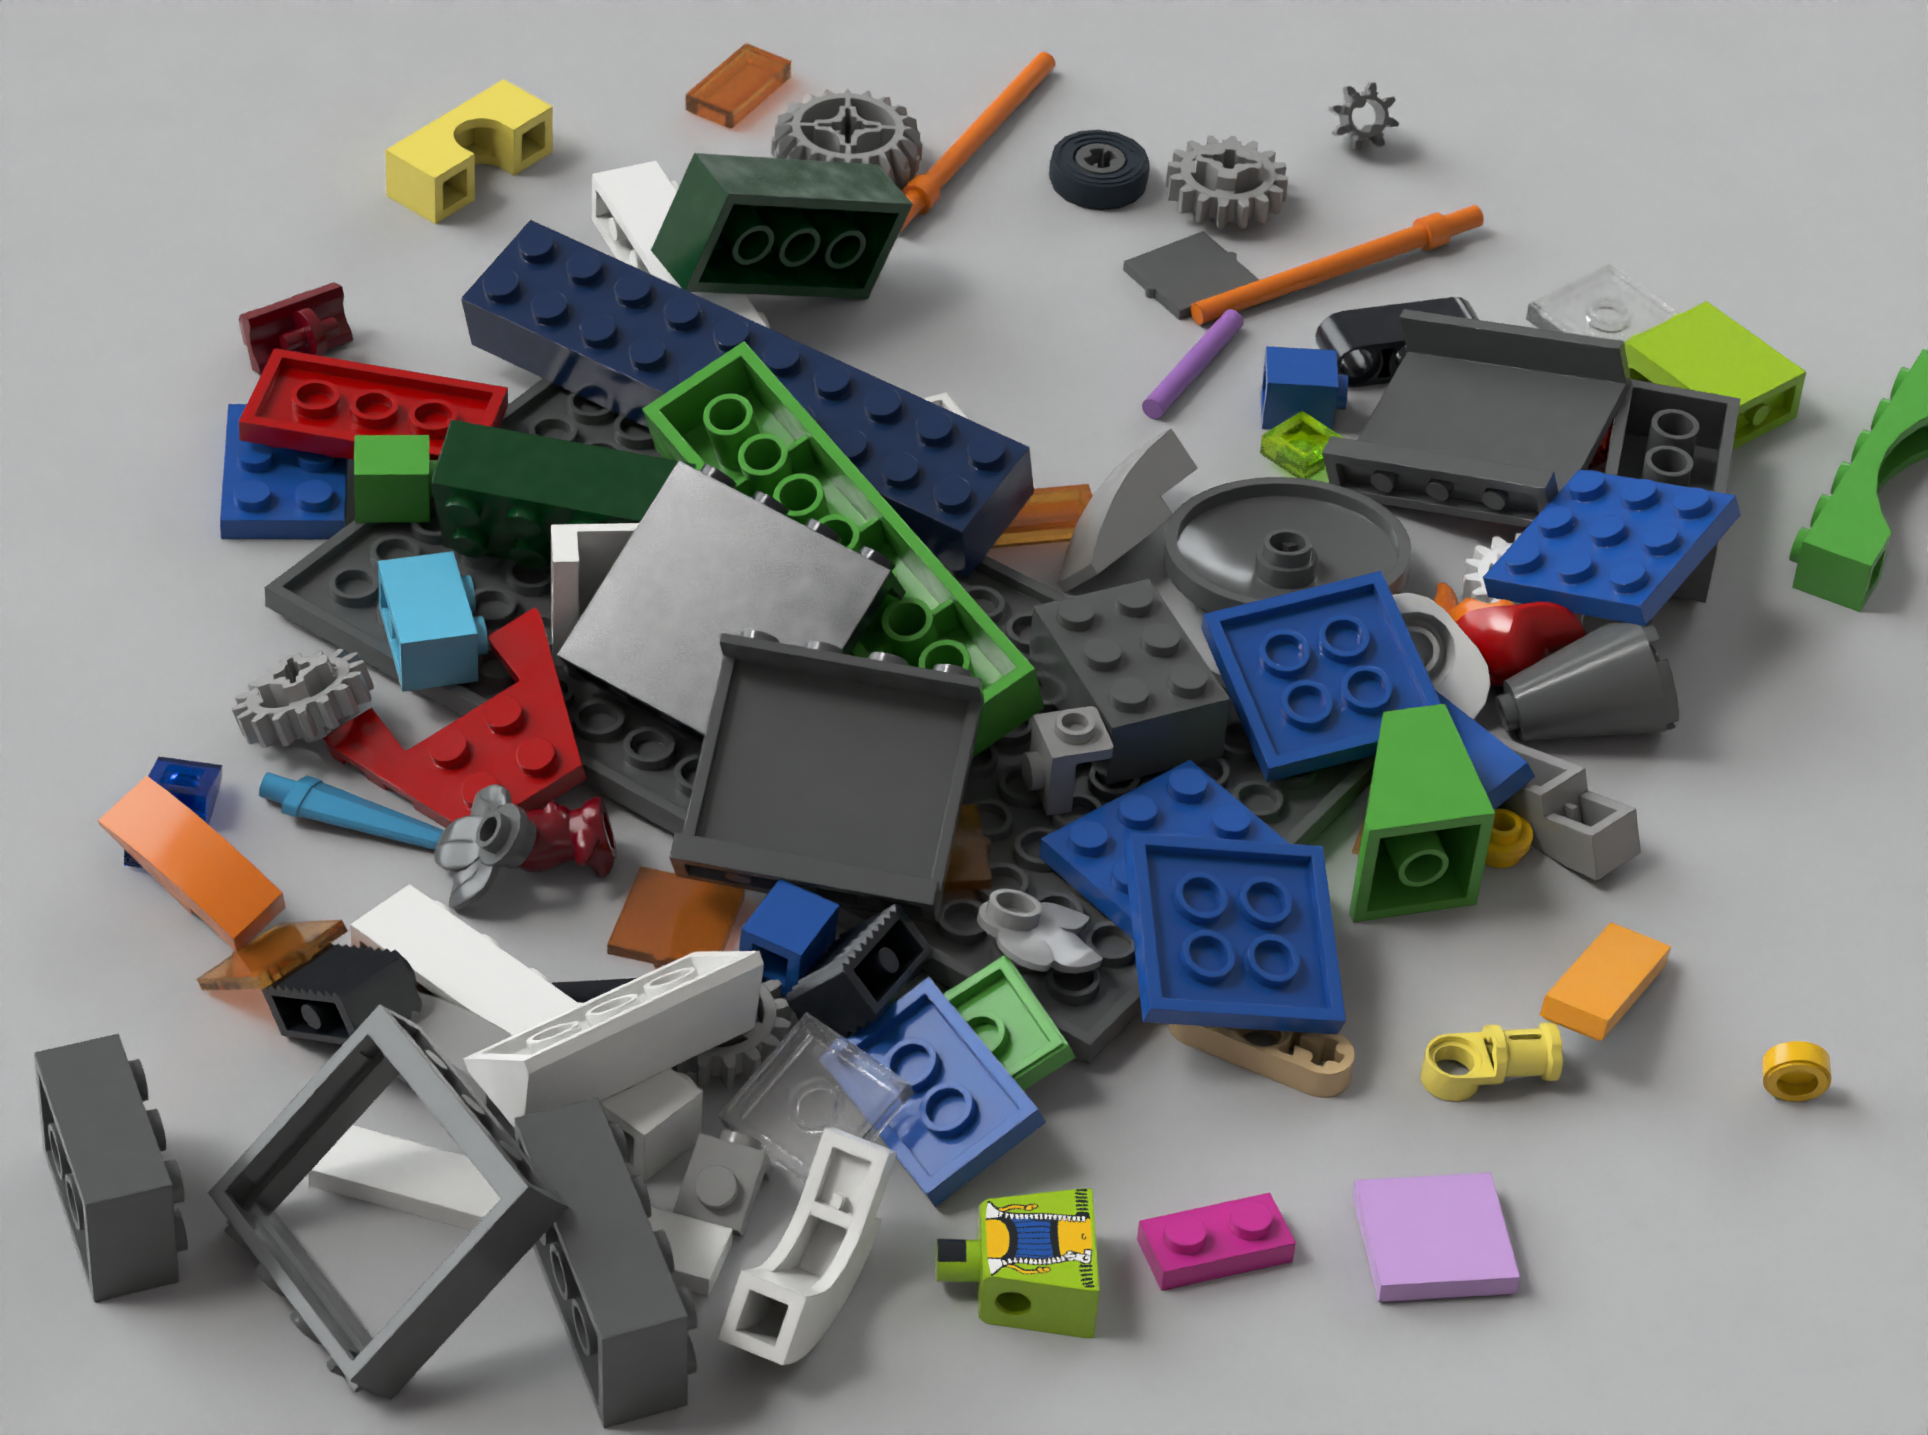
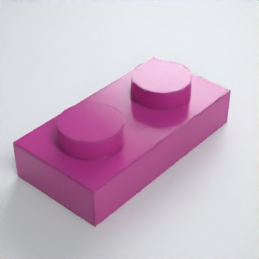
[1137,1192,1296,1291]

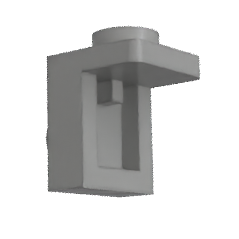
[1021,706,1113,816]
[673,1130,774,1238]

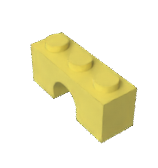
[385,79,553,224]

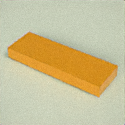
[1540,922,1672,1041]

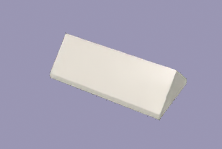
[463,951,764,1129]

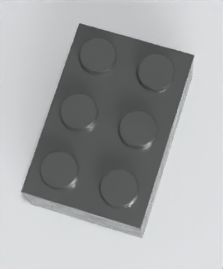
[1028,579,1230,785]
[34,1033,188,1302]

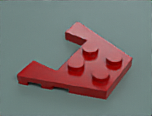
[323,607,587,828]

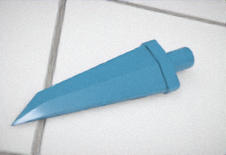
[259,772,444,850]

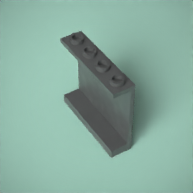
[1322,309,1632,528]

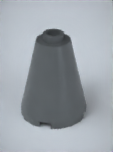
[1495,620,1679,741]

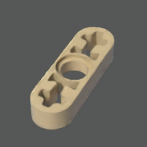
[1168,1024,1355,1098]

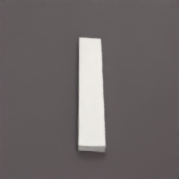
[308,1125,733,1296]

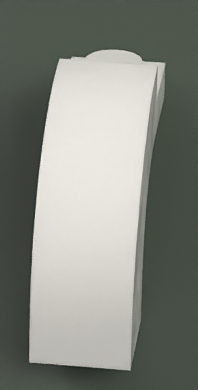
[718,1127,897,1366]

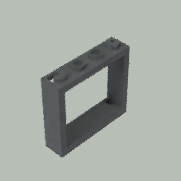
[208,1004,568,1399]

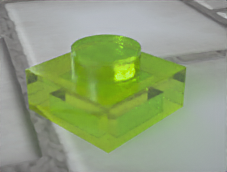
[1260,411,1343,479]

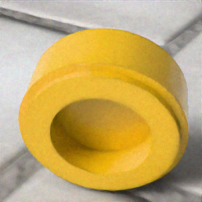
[1762,1041,1832,1102]

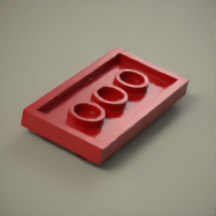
[239,348,508,460]

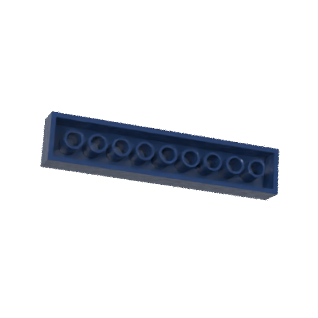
[461,220,1034,578]

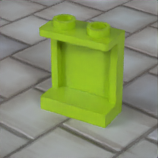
[1624,301,1806,450]

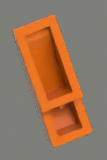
[98,776,286,953]

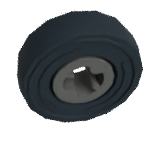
[1049,130,1150,210]

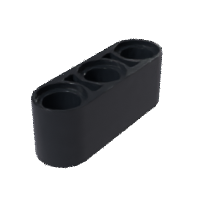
[1315,297,1479,387]

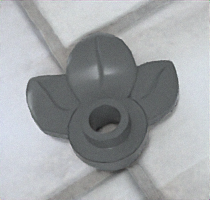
[434,784,536,910]

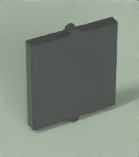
[1123,231,1259,320]

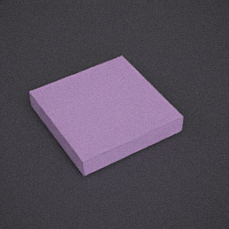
[1352,1172,1520,1302]

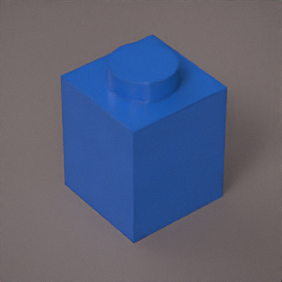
[1260,346,1348,433]
[739,879,839,997]

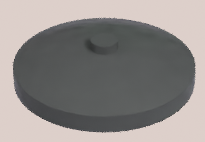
[1164,477,1411,612]

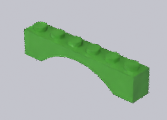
[1789,349,1928,612]

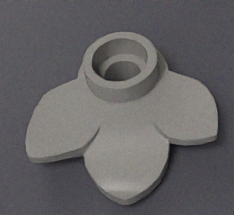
[977,889,1103,974]

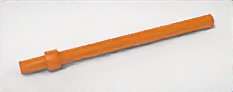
[900,52,1055,232]
[1190,205,1484,325]

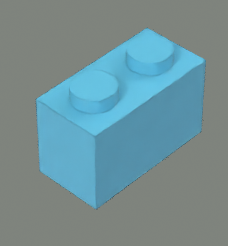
[378,551,488,692]

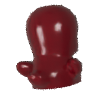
[518,797,617,879]

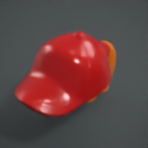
[1433,582,1587,687]

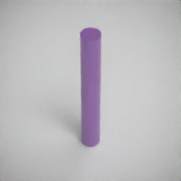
[1142,309,1244,419]

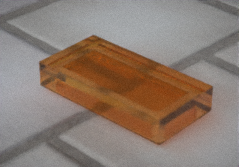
[685,43,792,129]
[991,484,1093,549]

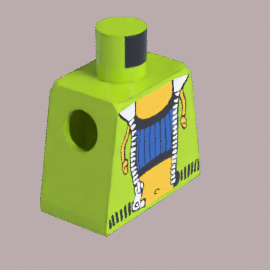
[935,1188,1099,1338]

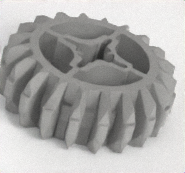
[771,88,923,191]

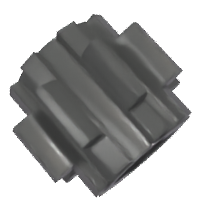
[1329,82,1399,150]

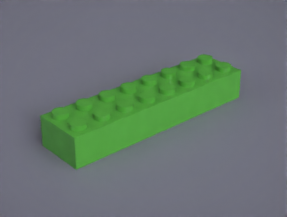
[642,341,1044,758]

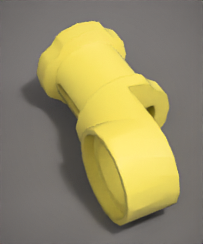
[1420,1022,1563,1101]

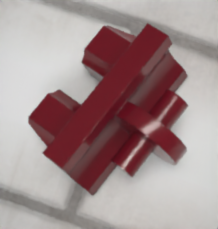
[238,282,354,374]

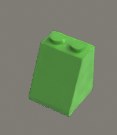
[1349,704,1495,922]

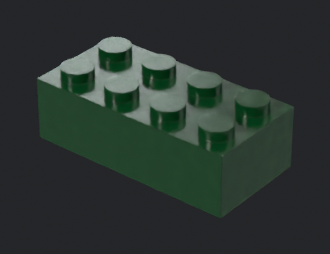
[651,153,913,299]
[431,419,696,569]

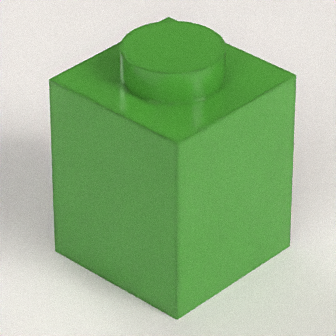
[354,435,438,523]

